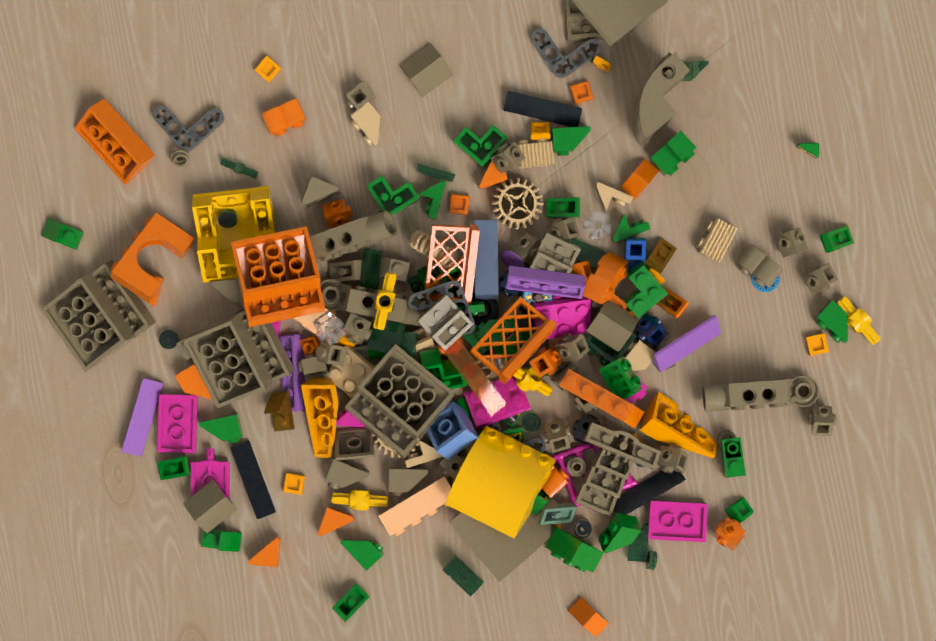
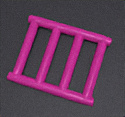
[552,444,637,507]

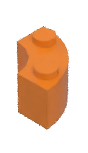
[583,252,629,304]

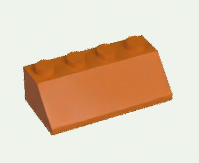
[74,98,156,185]

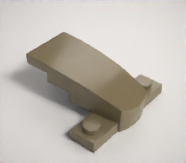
[574,422,662,517]

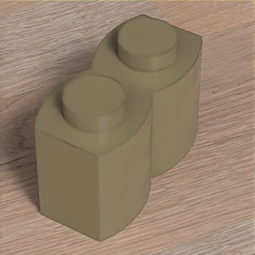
[737,245,783,288]

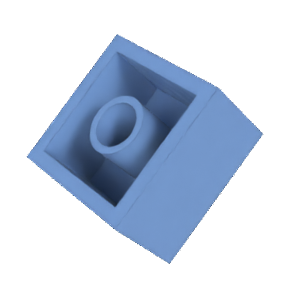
[427,401,479,460]

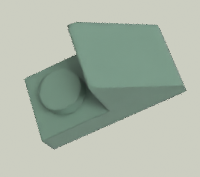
[538,496,577,525]

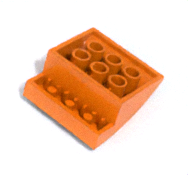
[230,226,325,327]

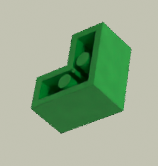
[453,125,508,168]
[649,131,697,176]
[367,176,420,216]
[625,261,668,318]
[420,348,467,389]
[545,527,603,573]

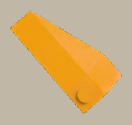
[301,377,338,458]
[640,392,718,458]

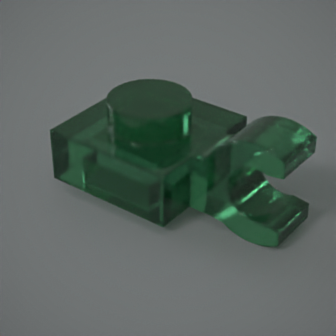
[407,262,440,293]

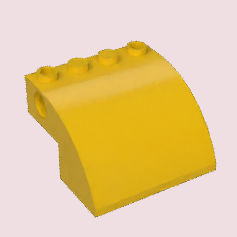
[192,186,276,283]
[445,426,555,539]

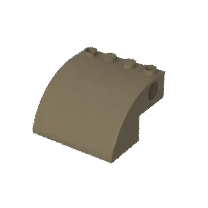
[633,52,690,146]

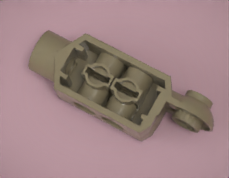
[310,211,397,263]
[320,279,430,327]
[702,375,819,412]

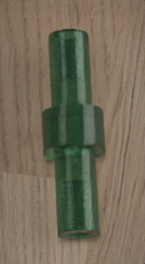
[220,158,259,179]

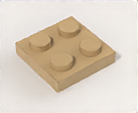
[325,345,375,398]

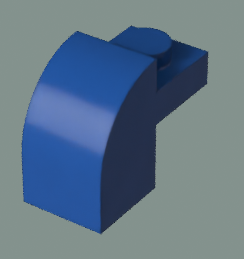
[624,238,646,275]

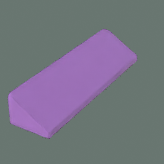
[506,266,585,299]
[652,315,721,372]
[279,334,306,411]
[122,378,163,457]

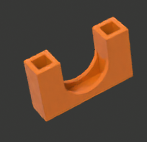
[110,213,194,303]
[559,369,644,429]

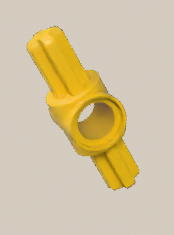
[373,272,397,330]
[837,296,880,345]
[513,367,553,396]
[332,490,389,510]

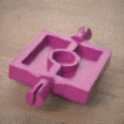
[191,448,230,499]

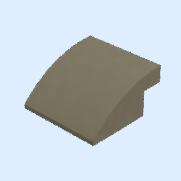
[572,0,668,46]
[41,260,156,372]
[183,309,295,408]
[345,344,455,459]
[450,510,556,582]

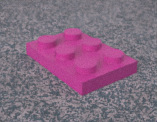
[533,297,591,339]
[464,376,531,429]
[157,394,198,453]
[648,500,708,542]

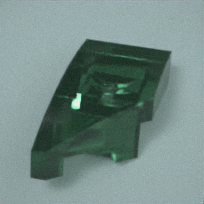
[681,61,709,82]
[627,523,649,562]

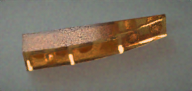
[435,339,507,416]

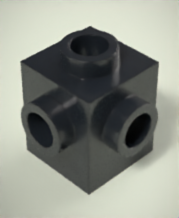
[573,415,600,447]

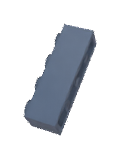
[472,220,498,300]

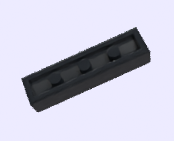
[503,91,582,127]
[230,441,276,520]
[614,470,686,515]

